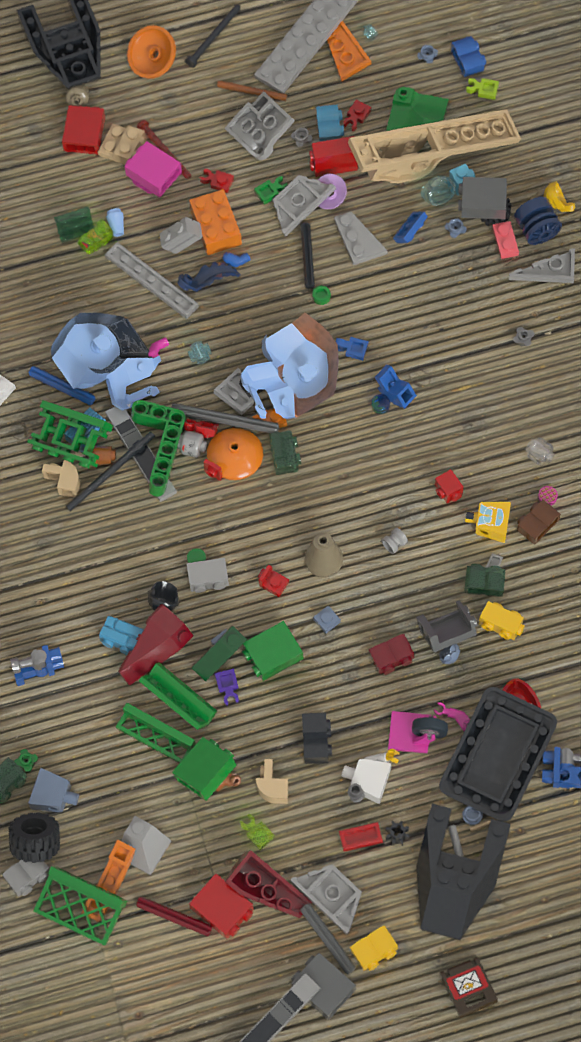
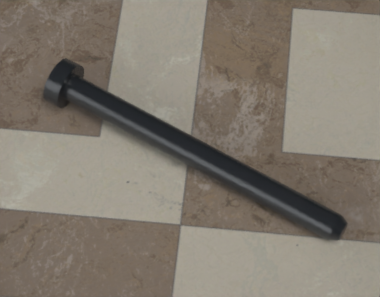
[185,4,241,68]

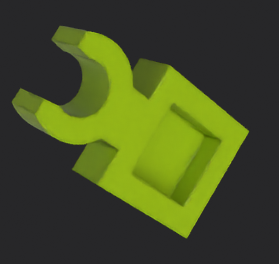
[466,78,499,100]

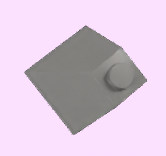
[121,816,171,876]

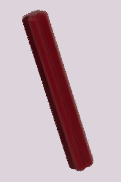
[136,896,213,937]

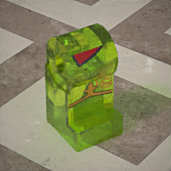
[78,219,114,254]

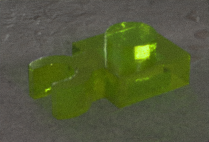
[240,813,275,850]

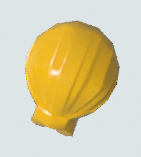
[543,181,575,212]

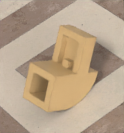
[42,460,80,498]
[256,759,289,804]

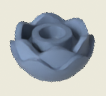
[439,643,460,664]

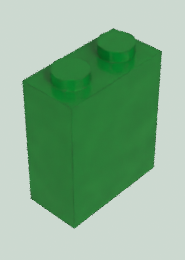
[242,621,304,681]
[172,737,236,801]

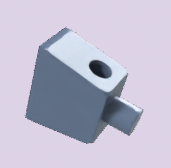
[29,768,79,812]

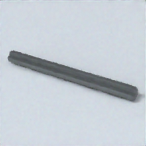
[171,403,279,434]

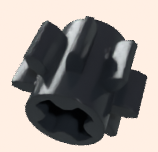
[385,820,409,846]

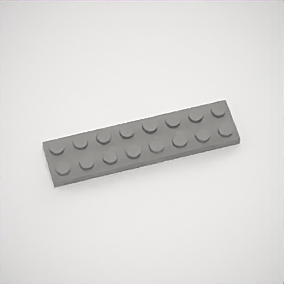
[254,0,358,94]

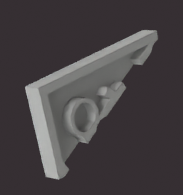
[509,248,575,283]

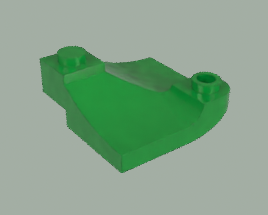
[386,87,449,142]

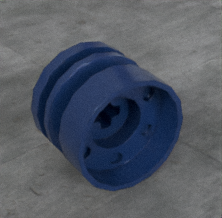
[514,197,562,245]

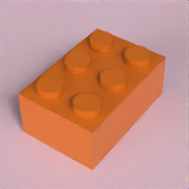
[189,189,242,256]

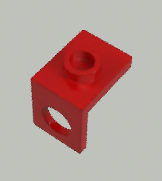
[204,459,222,481]

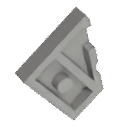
[214,368,254,415]

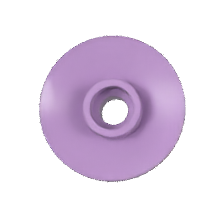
[318,174,347,209]

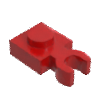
[343,99,371,132]
[200,169,234,193]
[184,419,219,438]

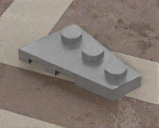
[334,212,387,265]

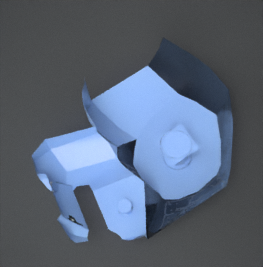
[51,313,161,410]

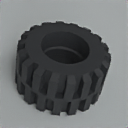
[8,812,60,863]

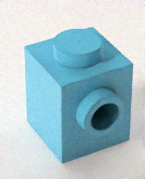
[449,163,475,196]

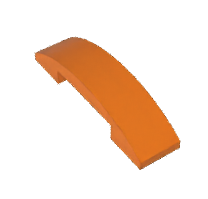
[81,840,136,922]

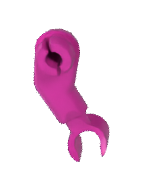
[434,702,470,731]

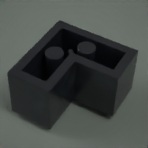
[302,712,332,764]

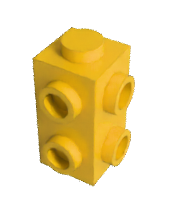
[479,601,525,640]

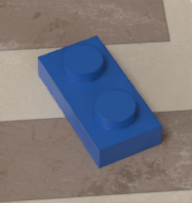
[393,211,428,243]

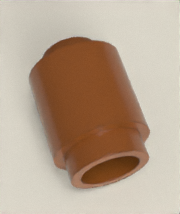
[88,446,116,465]

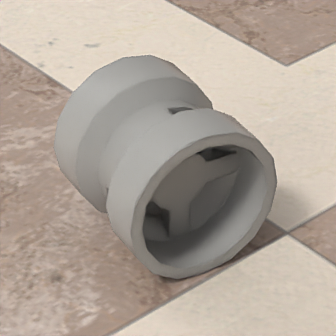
[381,527,408,554]

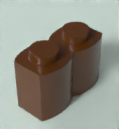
[517,500,561,545]

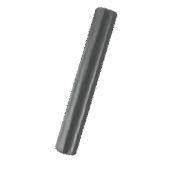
[301,903,356,974]

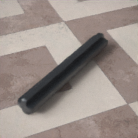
[301,222,315,289]

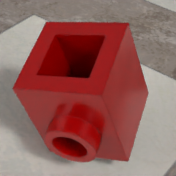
[435,469,464,503]

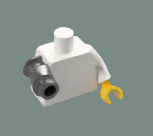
[342,749,400,804]

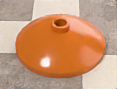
[127,25,176,79]
[207,428,263,480]

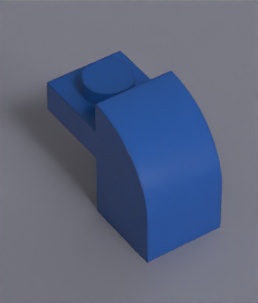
[375,365,417,409]

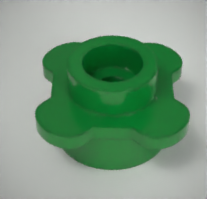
[14,749,38,772]

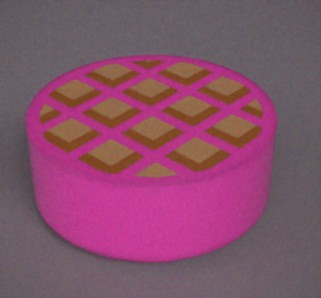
[538,486,558,506]

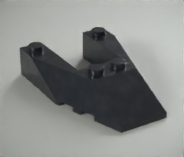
[17,0,101,89]
[416,804,511,940]

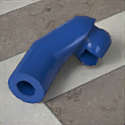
[222,252,251,267]

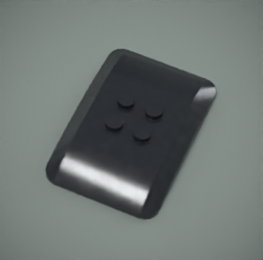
[439,687,557,822]

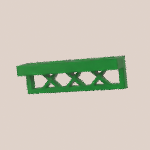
[139,662,217,730]
[116,703,196,764]

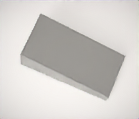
[483,553,503,579]

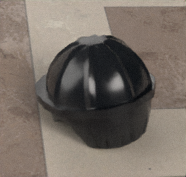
[147,581,180,611]

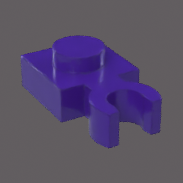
[215,669,239,706]

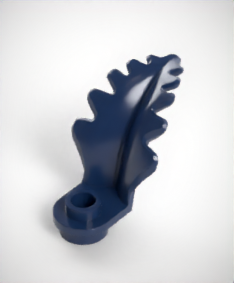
[177,262,241,292]

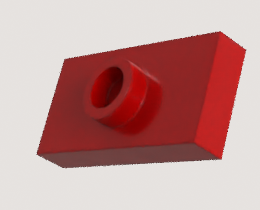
[339,822,383,852]

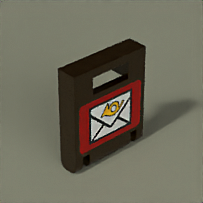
[439,957,498,1018]

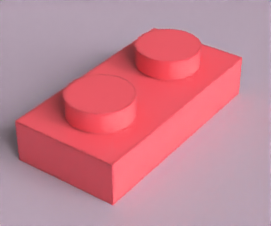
[492,221,519,259]

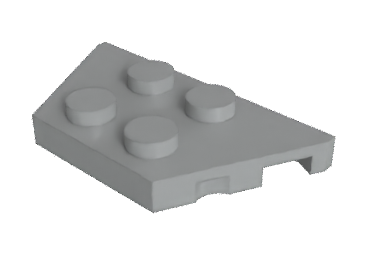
[273,175,336,237]
[290,864,362,935]

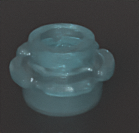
[362,23,378,40]

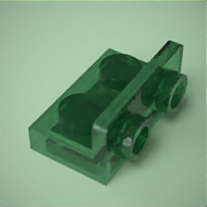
[54,206,96,243]

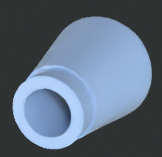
[106,208,124,237]

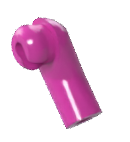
[148,337,169,358]

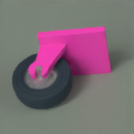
[388,711,448,754]

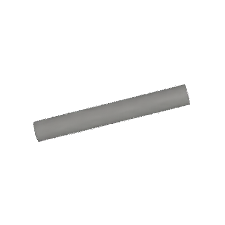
[448,825,464,857]

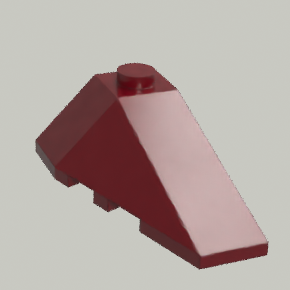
[118,604,194,685]

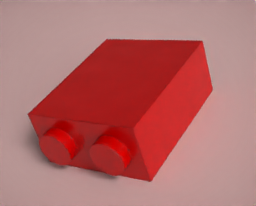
[62,105,106,154]
[309,136,358,177]
[189,874,254,940]

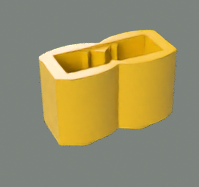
[350,925,398,971]

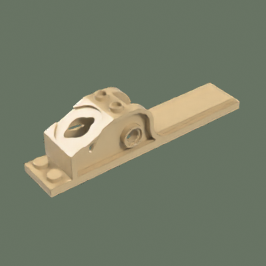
[348,109,521,183]

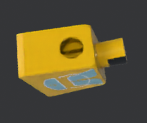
[465,502,511,543]

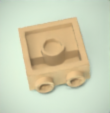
[98,124,147,165]

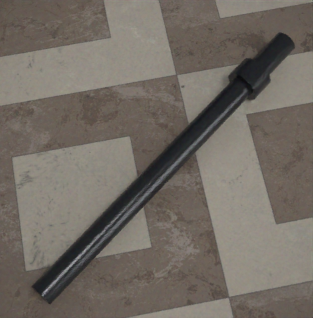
[66,431,155,511]

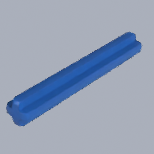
[29,366,95,405]

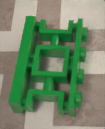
[27,400,113,469]

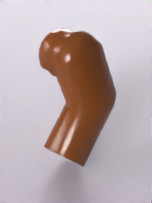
[215,773,241,792]

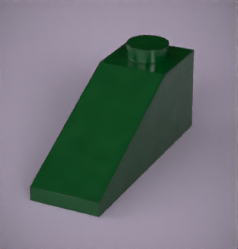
[192,625,247,682]

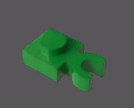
[254,176,288,205]

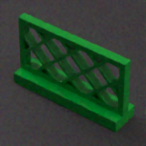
[33,866,128,946]

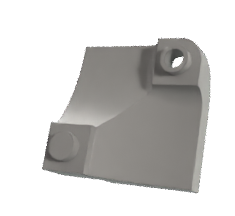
[225,91,295,160]

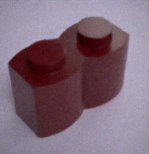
[369,634,415,675]

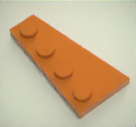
[327,21,372,82]

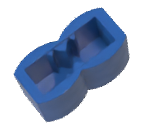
[451,36,486,77]

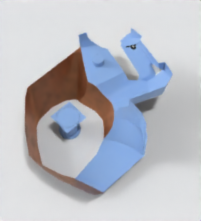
[240,313,339,419]

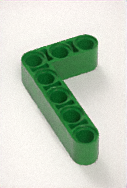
[131,400,185,497]

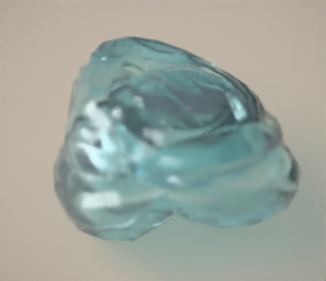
[420,176,456,206]

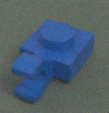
[335,337,369,361]

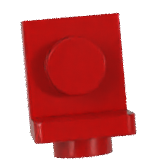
[258,564,289,597]

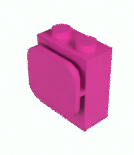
[124,141,182,197]

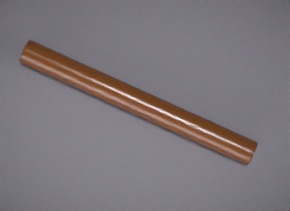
[217,80,287,101]

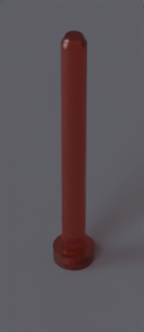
[137,119,191,180]

